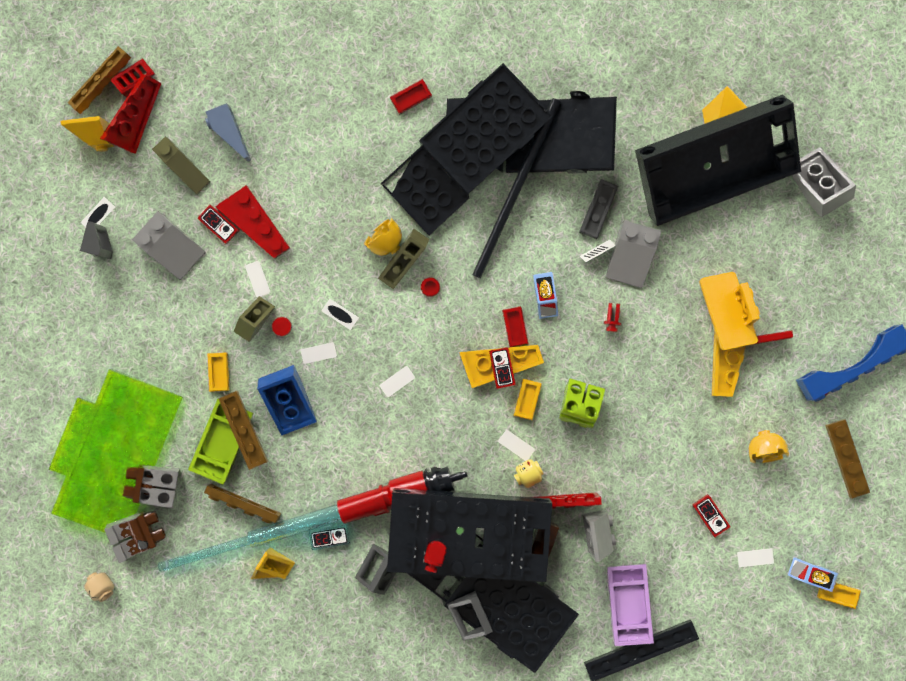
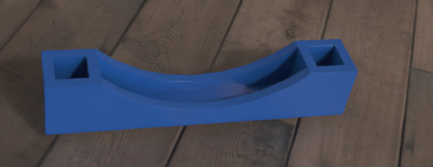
[796,324,906,402]

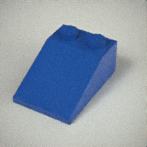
[257,365,317,436]

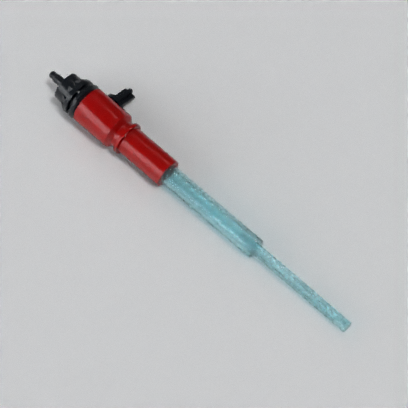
[158,466,468,572]

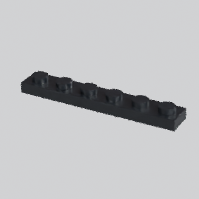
[584,619,699,681]

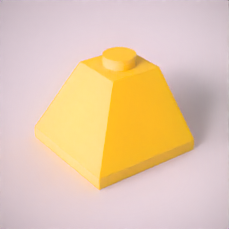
[702,86,748,124]
[61,116,114,152]

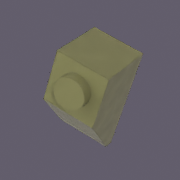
[233,296,275,342]

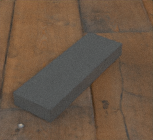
[579,179,619,239]

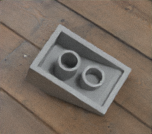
[792,147,856,218]
[132,211,206,280]
[605,220,661,288]
[583,510,616,562]

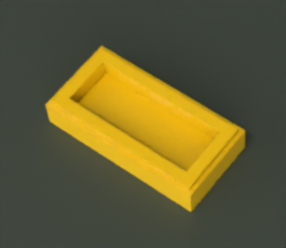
[207,353,230,392]
[514,379,542,420]
[817,583,861,609]

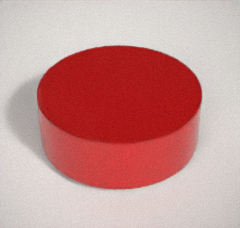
[421,277,440,297]
[272,317,292,336]

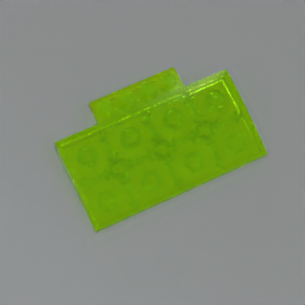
[48,369,183,533]

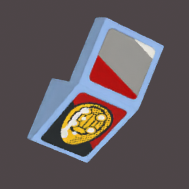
[533,272,558,319]
[788,557,838,592]

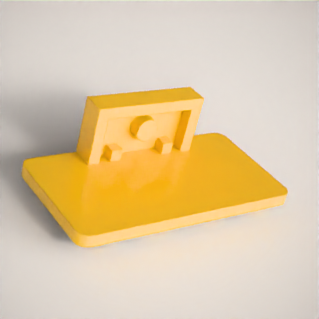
[699,272,760,351]

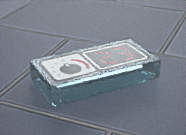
[309,524,350,550]

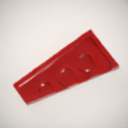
[100,74,162,154]
[215,185,290,259]
[536,492,602,509]

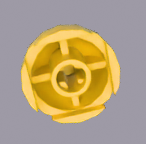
[364,218,402,256]
[748,430,789,463]

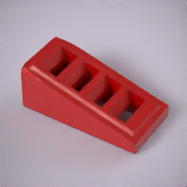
[111,58,155,97]

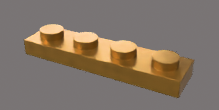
[67,46,131,114]
[219,391,268,470]
[825,419,870,499]
[204,484,281,524]

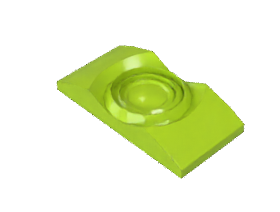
[188,398,254,485]

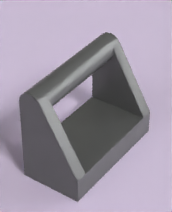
[80,221,113,259]
[355,544,397,595]
[447,591,493,641]

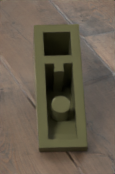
[152,136,211,194]
[378,229,429,289]

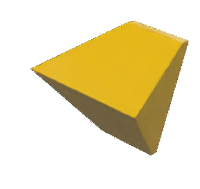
[251,547,295,579]

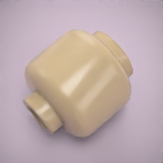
[84,572,114,602]

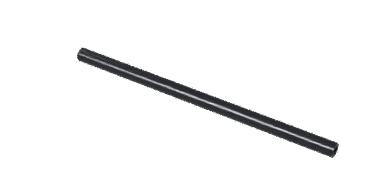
[472,98,561,279]

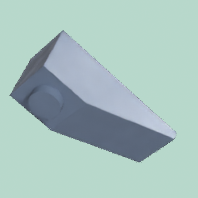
[205,103,251,161]

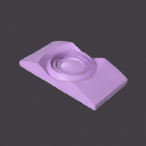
[607,564,654,646]

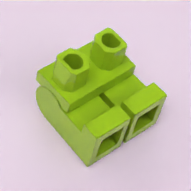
[559,378,605,429]

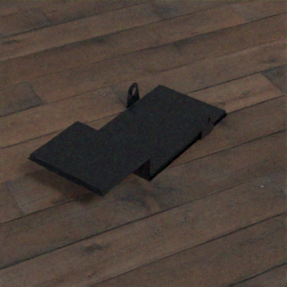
[380,63,553,235]
[446,91,617,174]
[407,529,579,673]

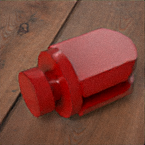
[604,303,621,332]
[424,541,447,573]

